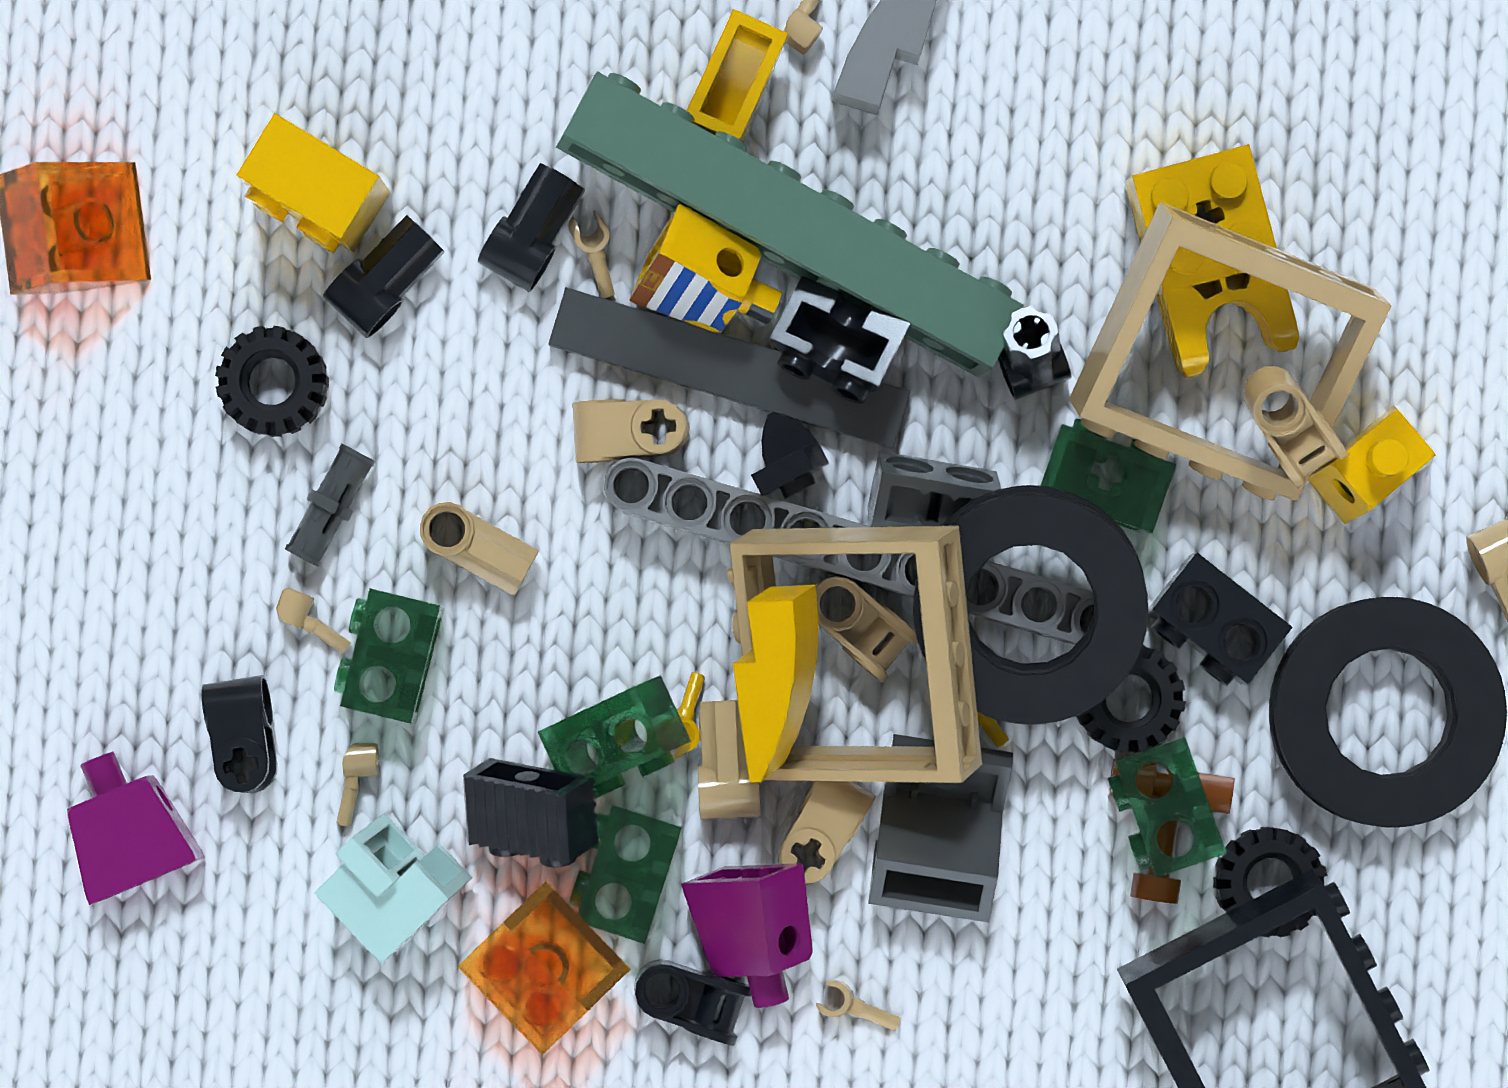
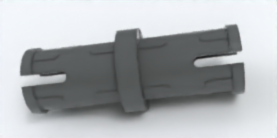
[284,443,376,567]

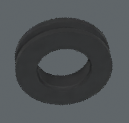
[913,485,1149,725]
[1269,597,1507,828]

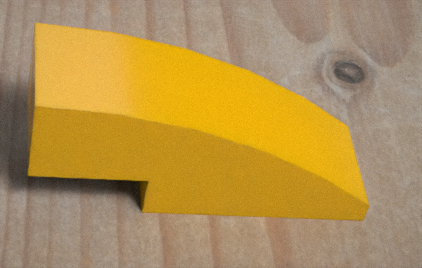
[686,9,788,142]
[732,585,819,783]

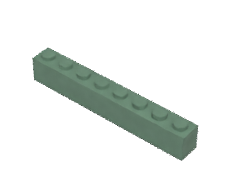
[555,71,1024,378]

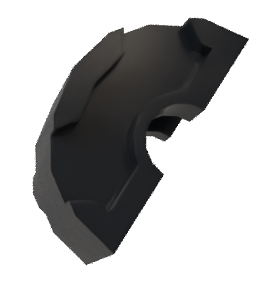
[769,276,911,404]

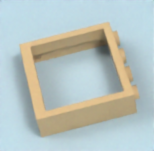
[1069,202,1392,501]
[726,526,982,783]

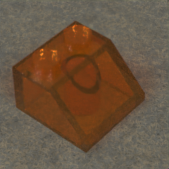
[0,162,151,295]
[457,881,631,1056]

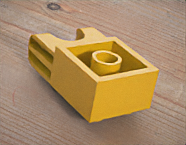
[1124,144,1300,379]

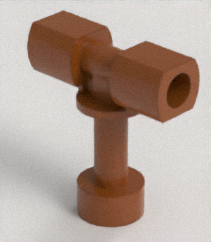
[1108,759,1235,904]

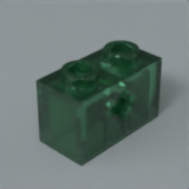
[1037,418,1177,535]

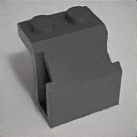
[868,734,1013,923]

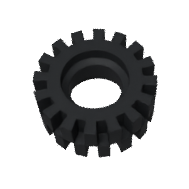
[215,325,329,437]
[1076,645,1186,752]
[1213,827,1328,938]

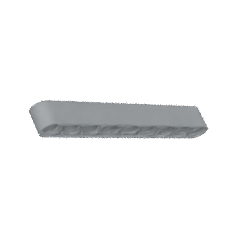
[604,458,1094,645]

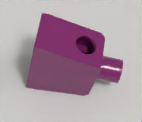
[67,751,205,905]
[681,863,813,1008]

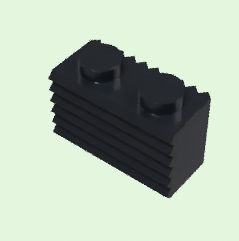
[463,758,599,867]

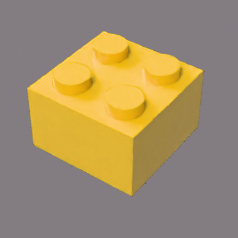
[236,112,391,254]

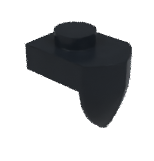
[751,412,829,499]

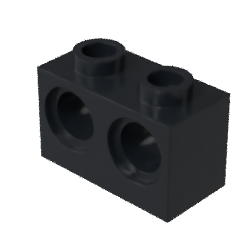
[1148,552,1293,687]

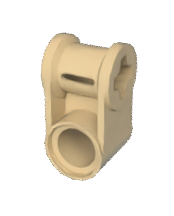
[1243,366,1349,489]
[572,399,690,463]
[816,577,918,684]
[778,781,876,884]

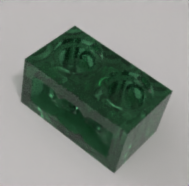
[334,588,445,724]
[537,675,691,799]
[1107,737,1227,879]
[569,803,683,944]

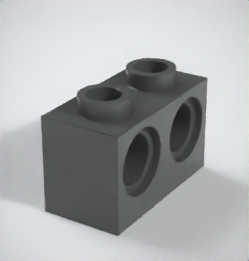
[867,451,1001,527]

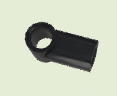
[477,163,585,292]
[323,215,445,338]
[998,306,1072,400]

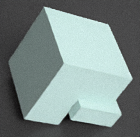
[313,813,473,964]

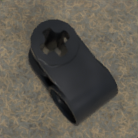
[201,675,278,794]
[634,959,751,1046]

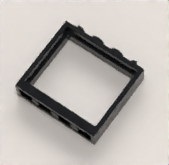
[1117,869,1430,1088]

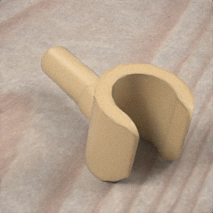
[783,0,824,55]
[568,210,615,298]
[276,588,351,654]
[336,743,379,827]
[816,980,901,1031]

